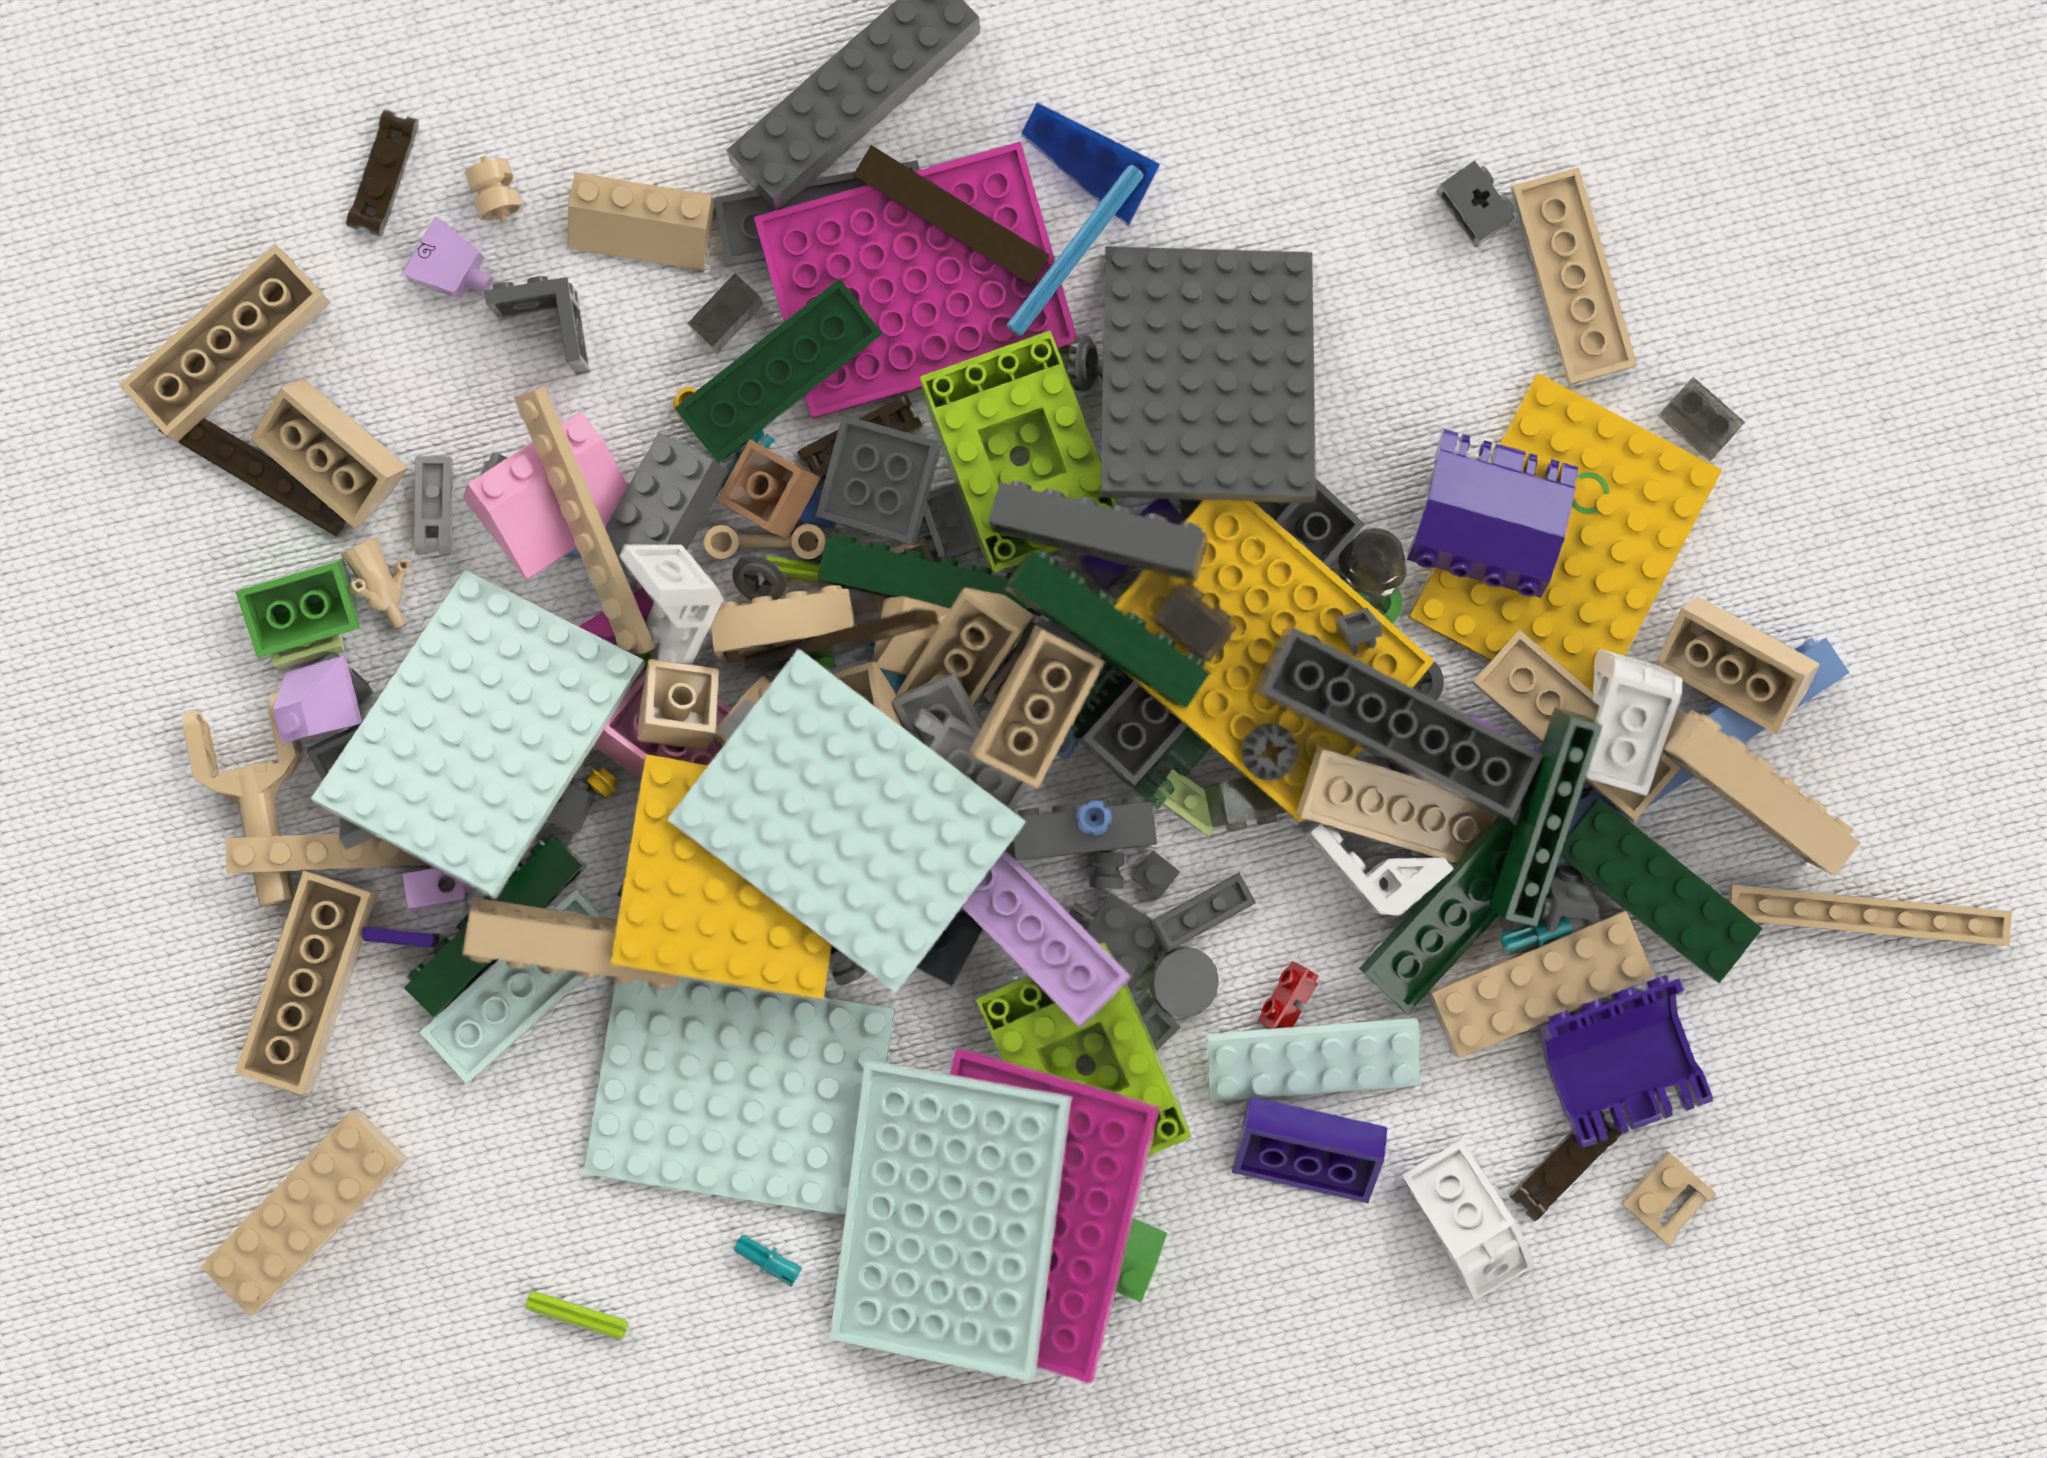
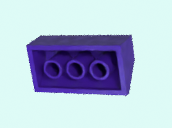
[1232,1096,1388,1203]

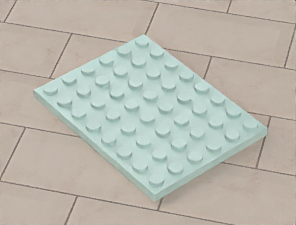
[311,569,645,899]
[667,649,1026,993]
[584,977,895,1215]
[830,1060,1071,1382]

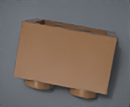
[717,439,821,539]

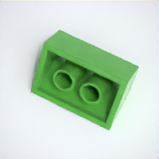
[235,558,360,658]
[1116,1218,1167,1302]

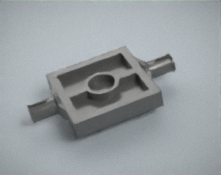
[1068,892,1160,990]

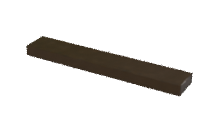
[853,145,1049,286]
[158,418,346,537]
[744,608,939,672]

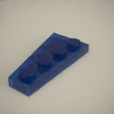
[1021,103,1160,228]

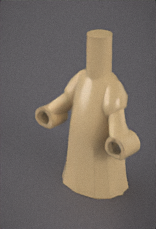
[341,537,411,630]

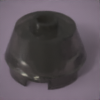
[1338,528,1407,599]

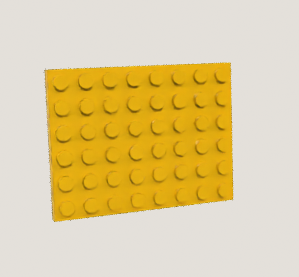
[1408,373,1722,692]
[1115,500,1434,822]

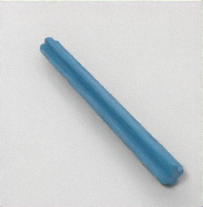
[1007,165,1143,336]

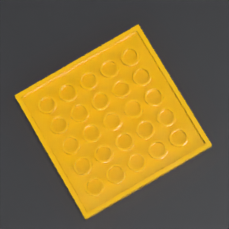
[610,755,832,1000]

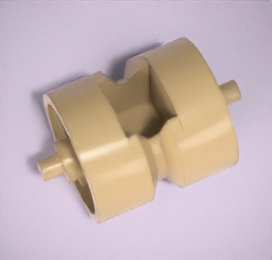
[465,156,523,224]

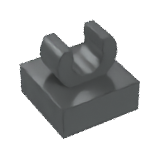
[1335,608,1383,655]

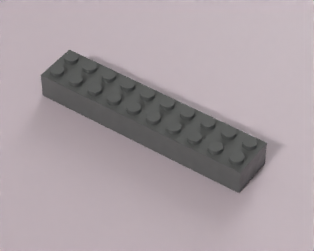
[1076,479,1365,786]

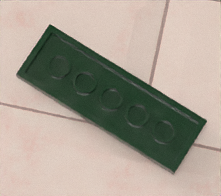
[675,278,883,464]
[1560,797,1763,984]
[1359,817,1516,1015]

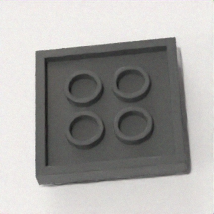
[816,415,943,544]

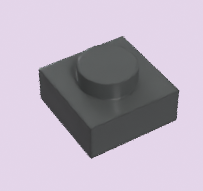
[1131,850,1180,899]

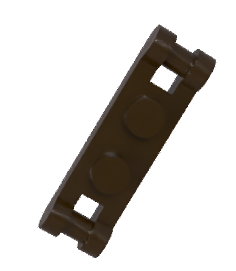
[346,109,419,237]
[797,395,923,481]
[1509,1111,1622,1221]

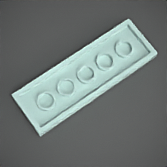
[420,890,602,1084]
[1206,1018,1420,1101]

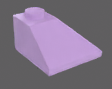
[273,656,362,744]

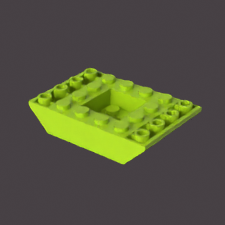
[920,330,1117,574]
[976,942,1192,1156]

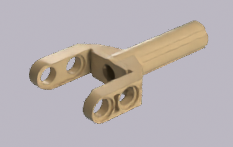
[182,691,304,907]

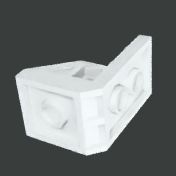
[620,545,723,665]
[1586,648,1682,795]
[1304,823,1454,915]
[1402,1140,1535,1302]

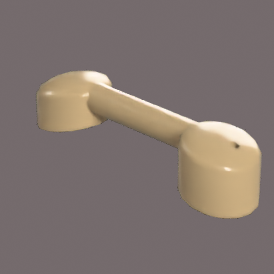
[704,523,826,559]

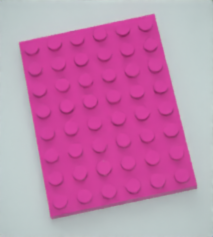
[754,141,1077,419]
[950,1048,1160,1384]

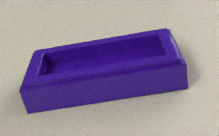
[362,927,440,948]

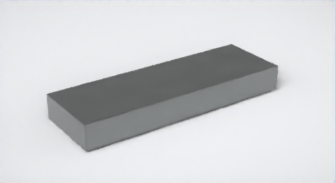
[1149,872,1256,953]

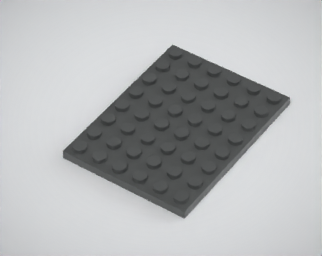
[1101,246,1316,503]

